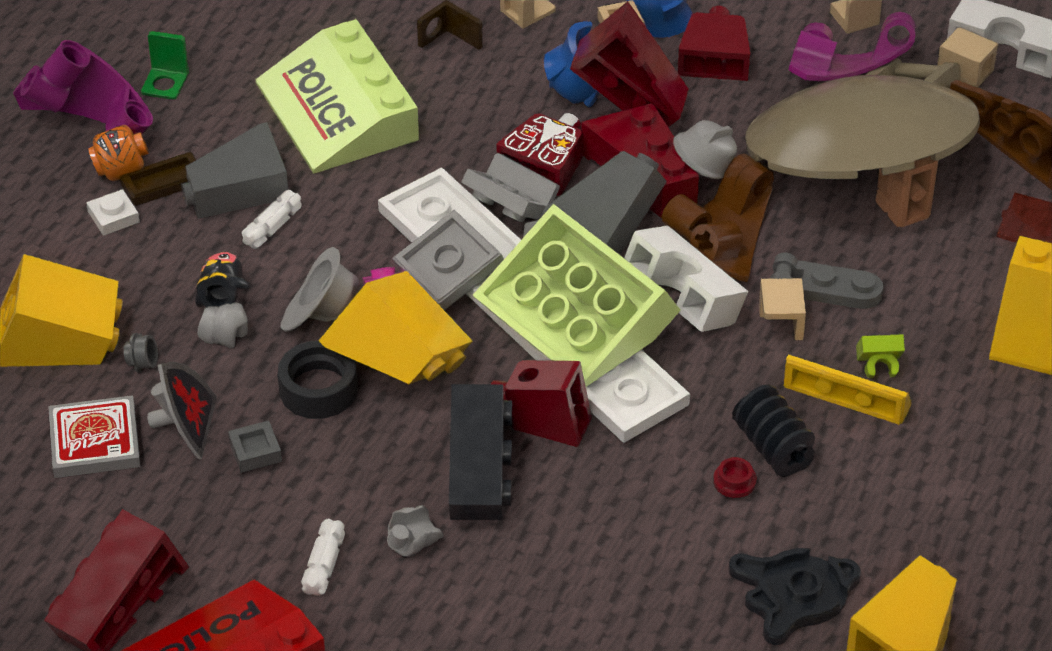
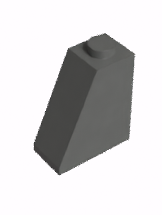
[181,122,288,219]
[541,151,667,255]

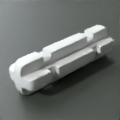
[242,190,302,249]
[301,519,345,596]

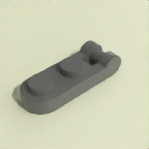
[770,252,883,309]

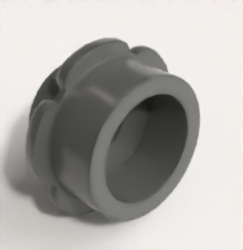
[124,333,158,373]

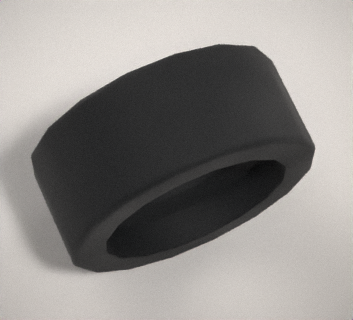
[277,341,358,419]

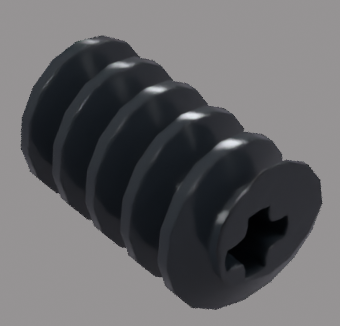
[732,384,815,477]

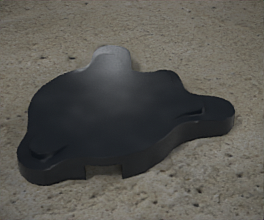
[728,548,861,645]

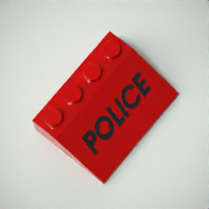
[121,579,325,651]

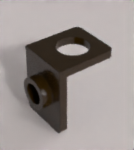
[417,0,483,50]

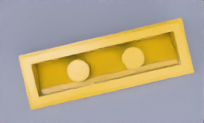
[784,355,911,424]

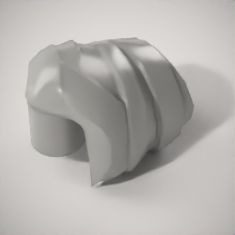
[197,302,248,348]
[387,505,444,557]

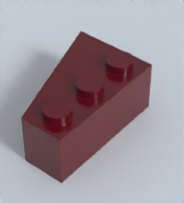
[570,1,689,127]
[581,103,699,218]
[44,509,189,651]

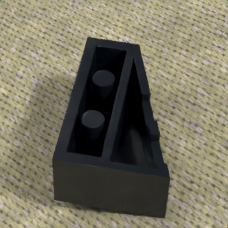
[449,384,512,520]

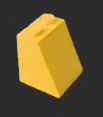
[989,236,1052,375]
[0,254,122,367]
[319,271,473,384]
[846,555,957,651]

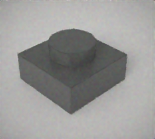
[228,421,282,473]

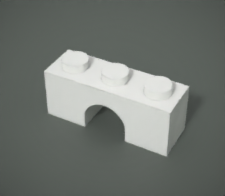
[947,0,1052,78]
[624,225,748,332]

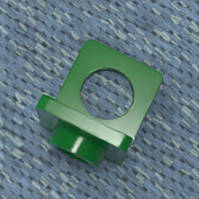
[141,31,189,100]

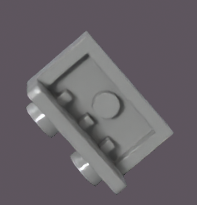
[461,153,559,222]

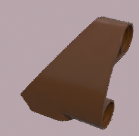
[662,153,774,282]

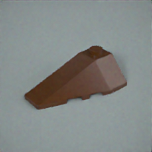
[950,80,1052,190]

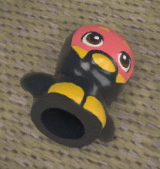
[195,252,250,308]

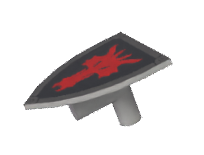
[147,362,217,459]

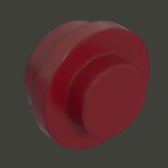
[713,457,757,498]

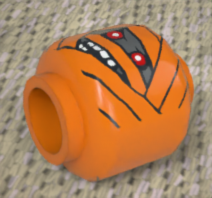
[88,125,149,181]

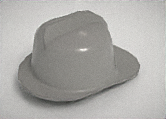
[673,120,737,179]
[281,247,359,332]

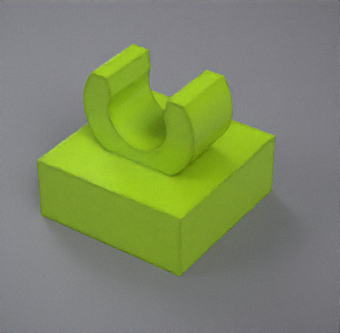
[856,334,905,378]

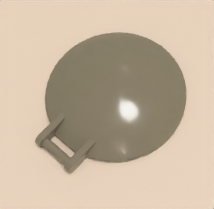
[745,58,980,179]

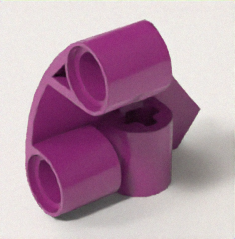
[788,12,916,81]
[13,40,153,135]

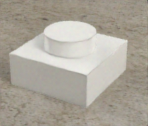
[86,189,139,236]

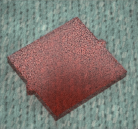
[996,192,1052,243]

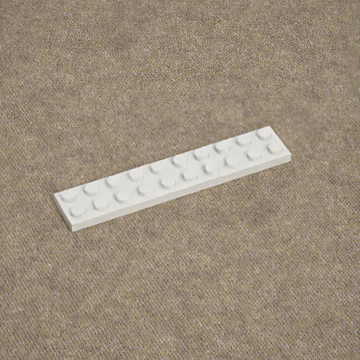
[378,168,690,443]

